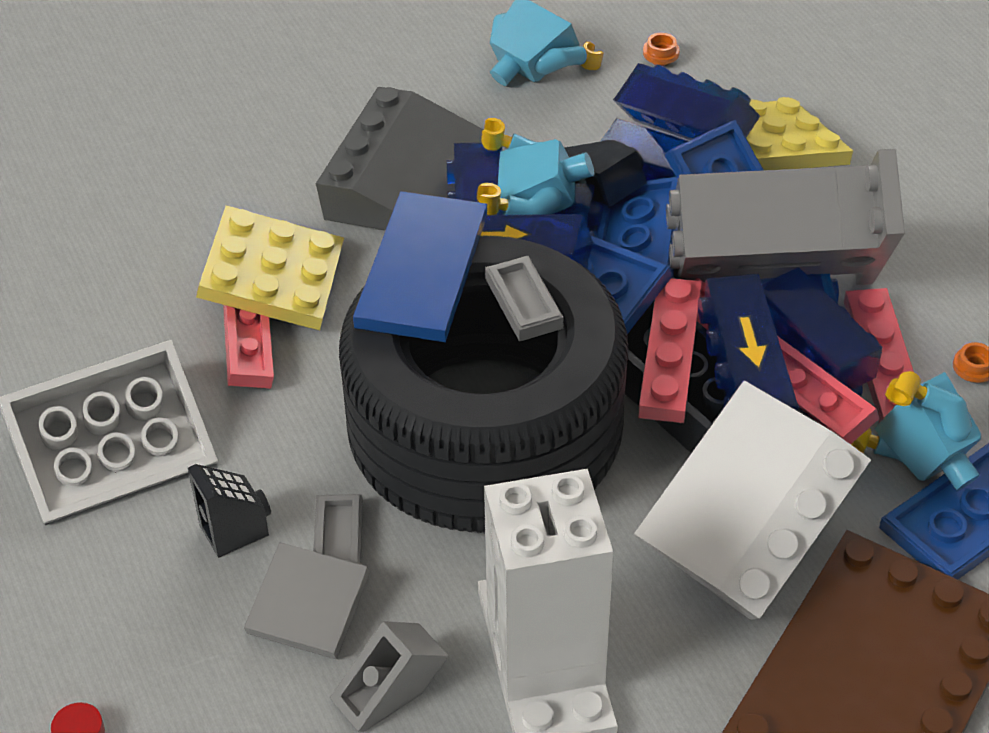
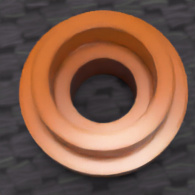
[643,33,680,66]
[953,342,989,383]

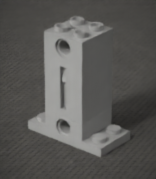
[666,149,905,285]

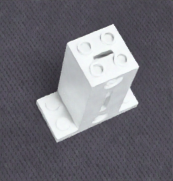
[478,469,618,733]

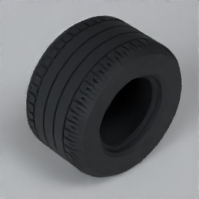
[339,236,628,533]

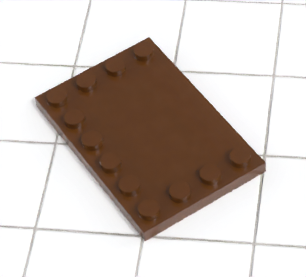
[722,530,989,733]

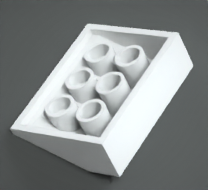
[0,340,218,525]
[633,381,871,620]

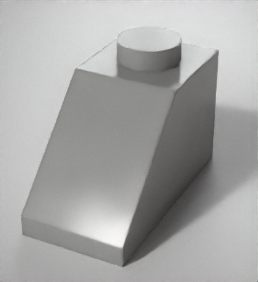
[330,621,449,732]

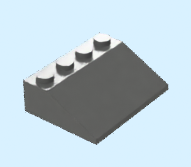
[315,87,484,230]

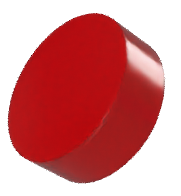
[51,702,105,733]

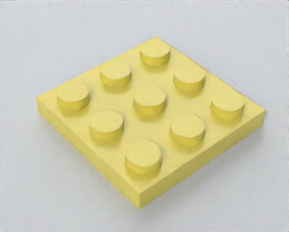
[692,97,853,170]
[196,205,344,331]

